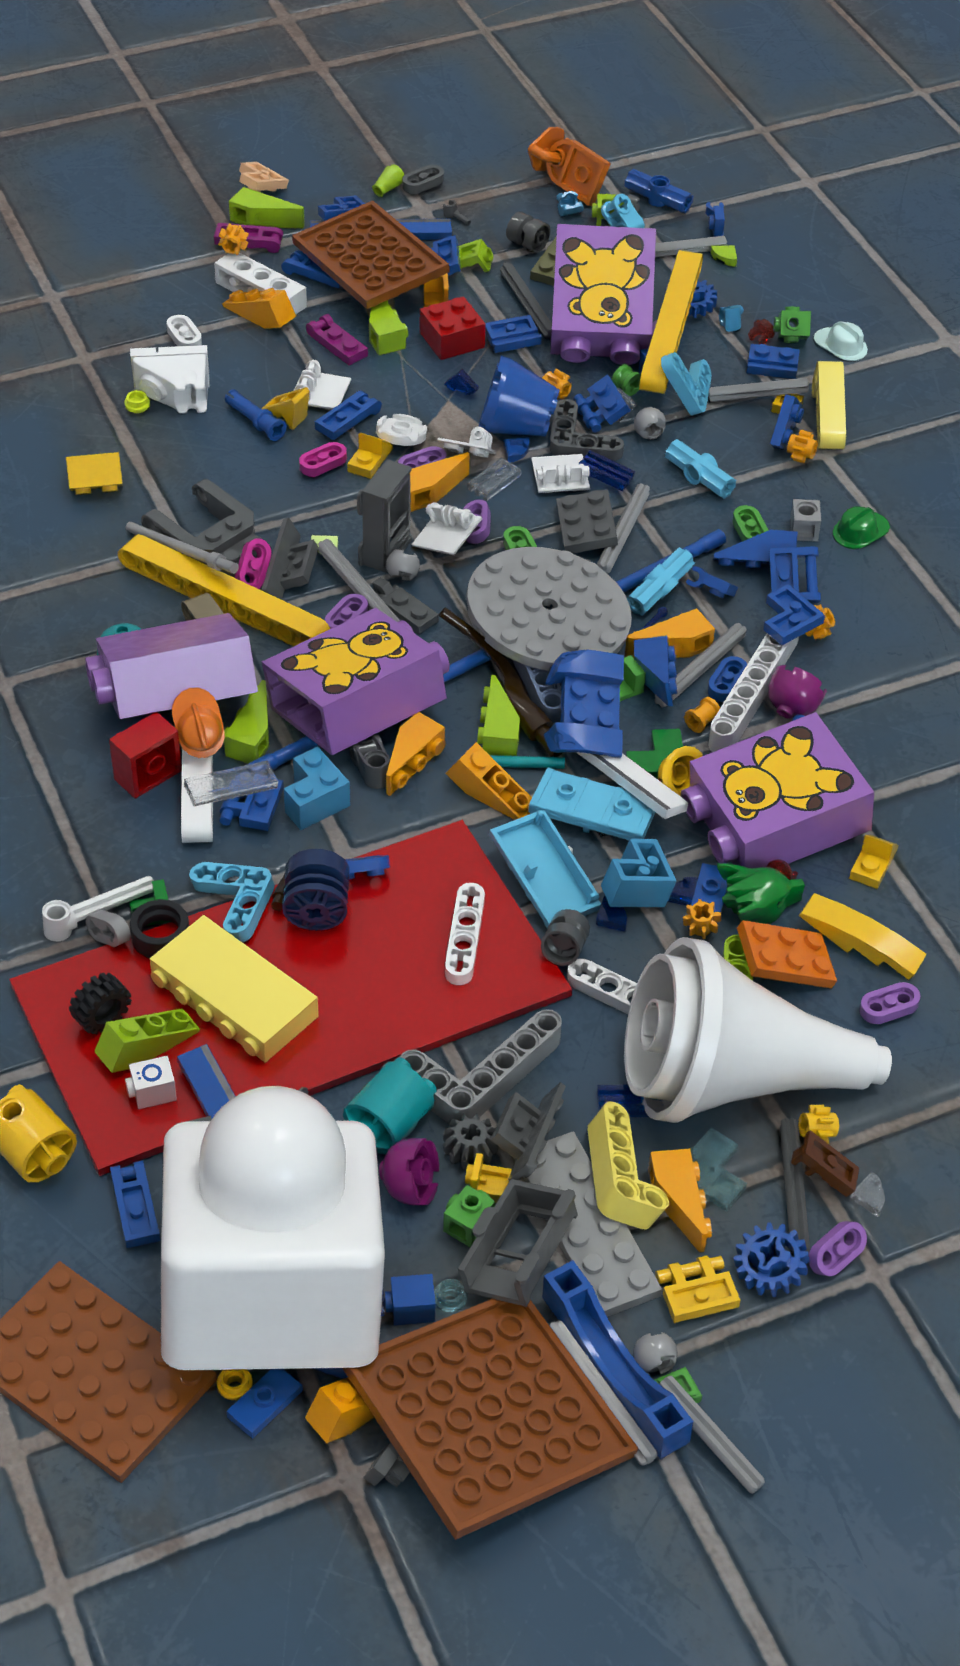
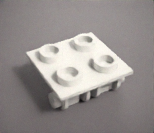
[294,360,351,410]
[437,427,496,458]
[531,454,590,493]
[411,502,482,555]

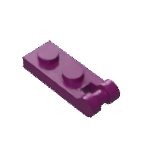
[214,223,283,253]
[306,314,368,366]

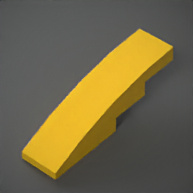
[799,893,927,980]

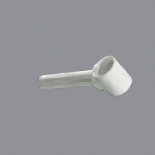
[42,876,154,942]

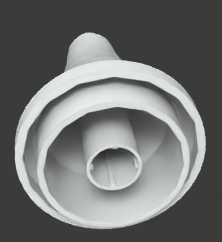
[624,937,892,1123]

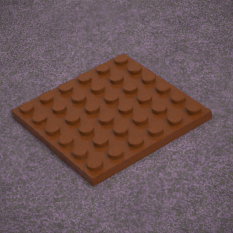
[342,1299,639,1540]

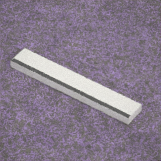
[576,752,689,819]

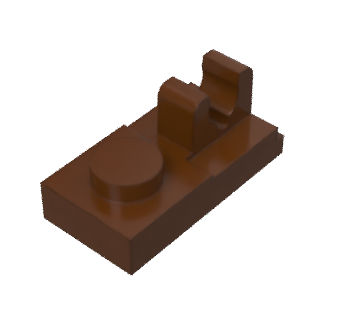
[791,1130,859,1197]

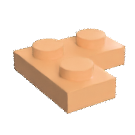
[239,162,289,192]

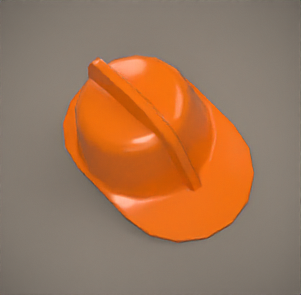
[172,688,225,758]

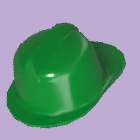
[833,506,890,549]

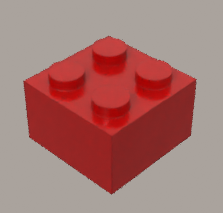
[419,296,486,360]
[109,712,182,799]

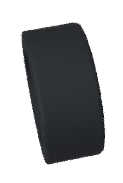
[129,899,189,958]

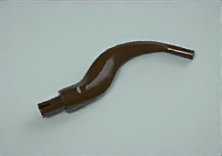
[439,607,563,757]

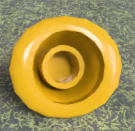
[658,746,703,796]

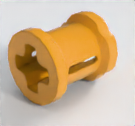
[684,697,720,733]

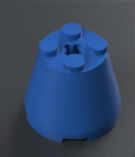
[478,356,560,437]

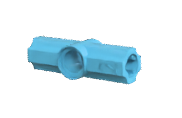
[665,439,737,499]
[627,547,695,616]

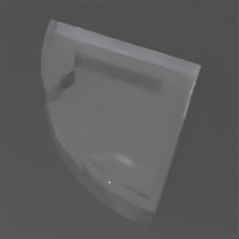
[851,1171,885,1217]

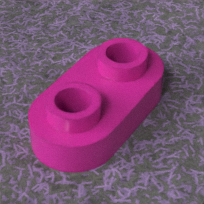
[299,442,347,477]
[235,538,272,589]

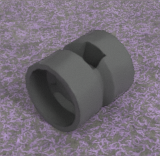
[506,211,551,253]
[541,909,590,966]

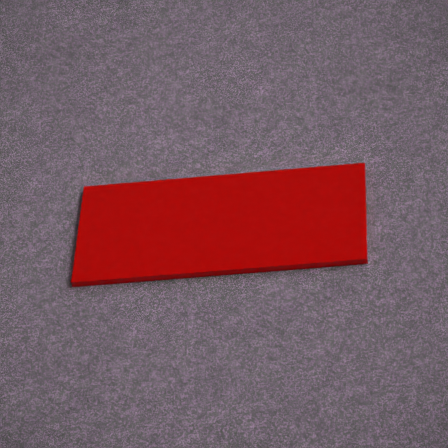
[9,819,572,1176]

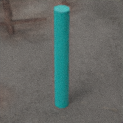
[490,755,565,769]

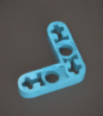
[661,352,712,416]
[189,862,275,943]

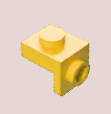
[465,1153,512,1203]

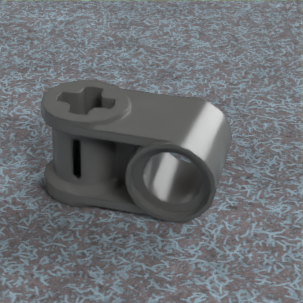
[349,734,390,789]

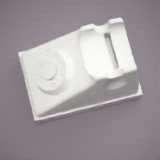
[130,345,210,414]

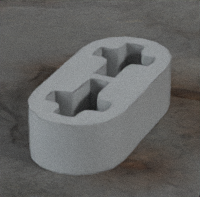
[86,910,131,947]

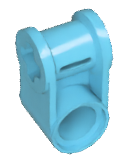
[601,193,645,228]

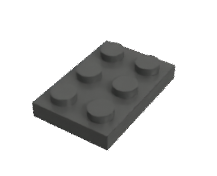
[556,489,618,553]

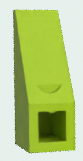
[229,187,305,229]
[369,300,409,355]
[477,675,520,756]
[223,680,269,763]
[94,1008,200,1073]

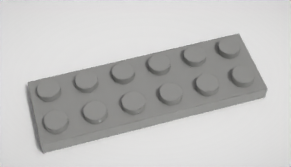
[513,1131,662,1317]

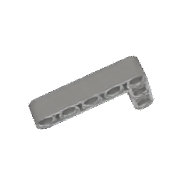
[400,1009,562,1124]

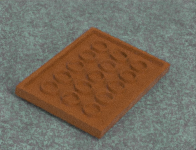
[292,200,450,309]
[0,1261,217,1483]

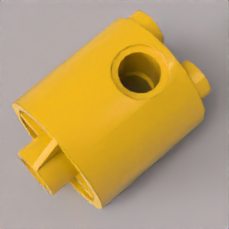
[0,1084,77,1182]

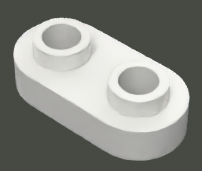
[166,315,202,346]

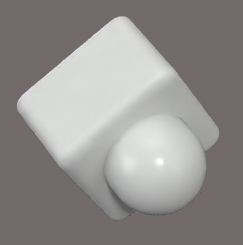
[161,1086,385,1370]

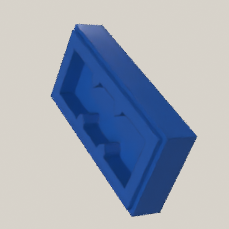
[691,863,728,912]
[226,1369,303,1439]

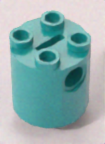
[343,1057,437,1154]

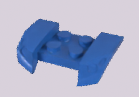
[544,649,624,758]

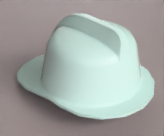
[814,321,868,361]

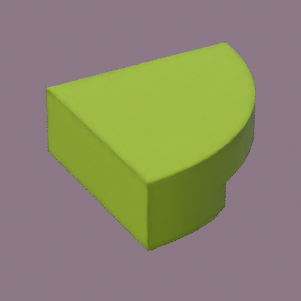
[710,245,737,266]

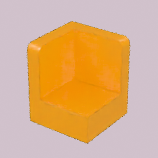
[423,273,449,307]

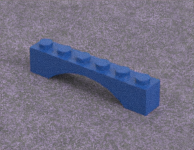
[542,1260,694,1459]

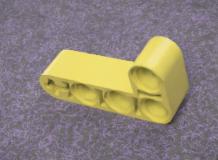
[812,361,846,449]
[587,1101,669,1230]

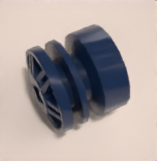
[282,849,350,930]

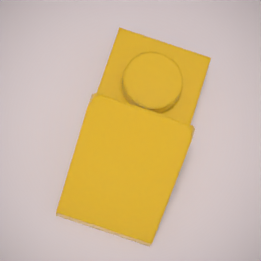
[261,387,309,430]
[347,433,393,479]
[849,834,899,889]

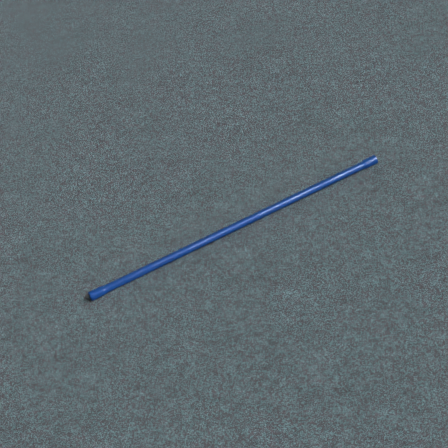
[246,529,726,779]

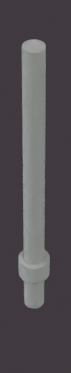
[126,522,239,574]

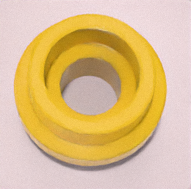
[217,1369,253,1400]

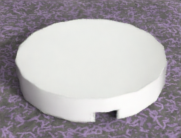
[376,414,427,446]

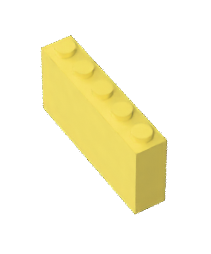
[150,915,319,1063]

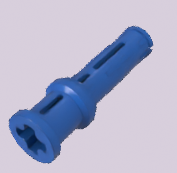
[225,389,287,441]

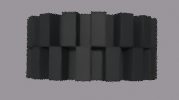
[69,973,132,1034]

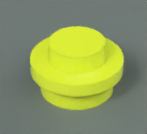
[124,390,150,414]

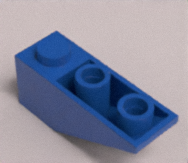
[713,530,798,568]
[634,635,677,707]

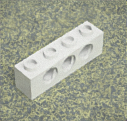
[214,253,307,315]

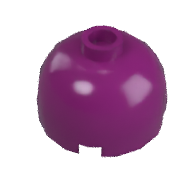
[768,665,827,719]
[379,1138,439,1205]

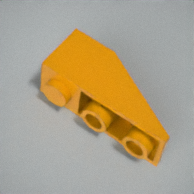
[222,288,296,329]
[409,452,470,512]
[625,608,715,658]
[386,712,446,796]
[445,742,532,820]
[648,1149,712,1252]
[305,1377,374,1443]

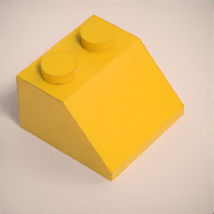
[66,452,123,495]

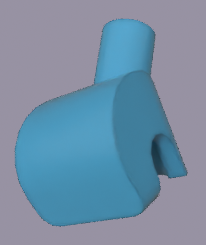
[557,191,584,216]
[719,305,744,332]

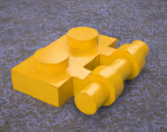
[655,1255,741,1323]

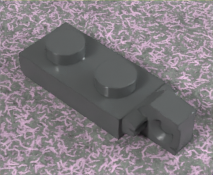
[372,577,439,635]

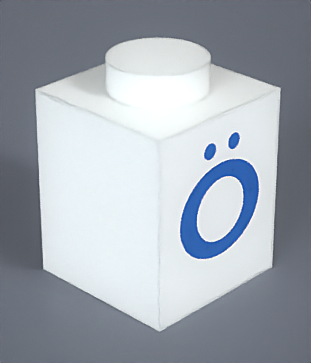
[125,1055,177,1109]

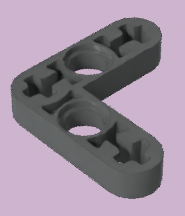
[550,399,624,461]

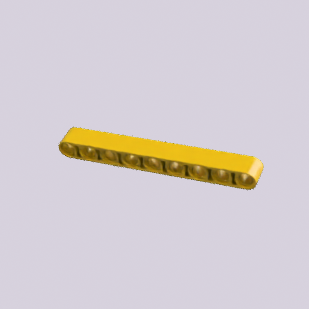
[639,250,703,394]
[118,534,330,647]

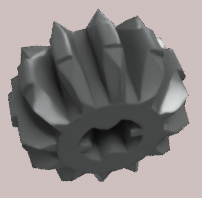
[443,1113,498,1170]

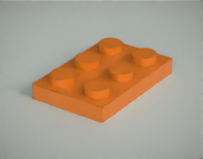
[737,920,837,989]

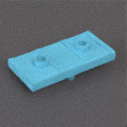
[528,768,656,840]
[488,810,601,929]

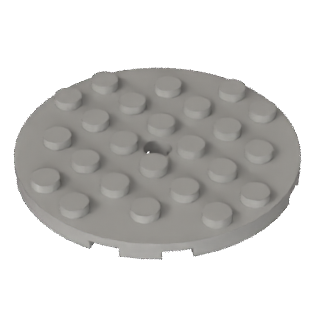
[466,547,632,671]

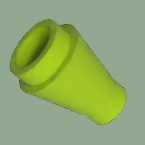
[372,164,404,197]

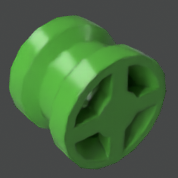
[612,364,641,396]

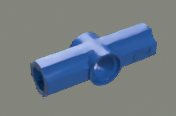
[625,169,694,214]

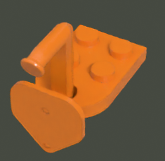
[528,127,611,206]

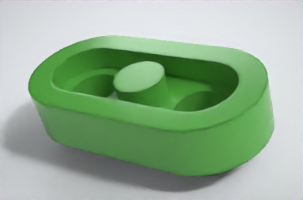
[732,505,768,542]
[503,526,537,550]

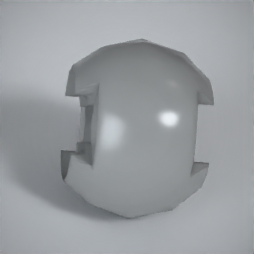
[634,407,666,440]
[386,549,420,580]
[633,1332,678,1375]

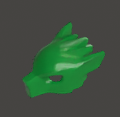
[717,863,805,924]

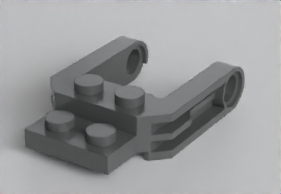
[141,479,272,577]

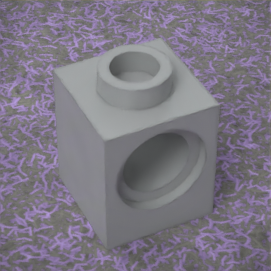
[790,499,821,541]

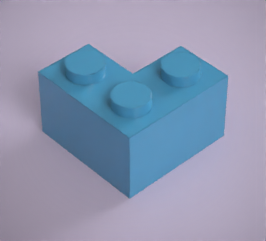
[284,746,350,830]
[601,839,677,907]

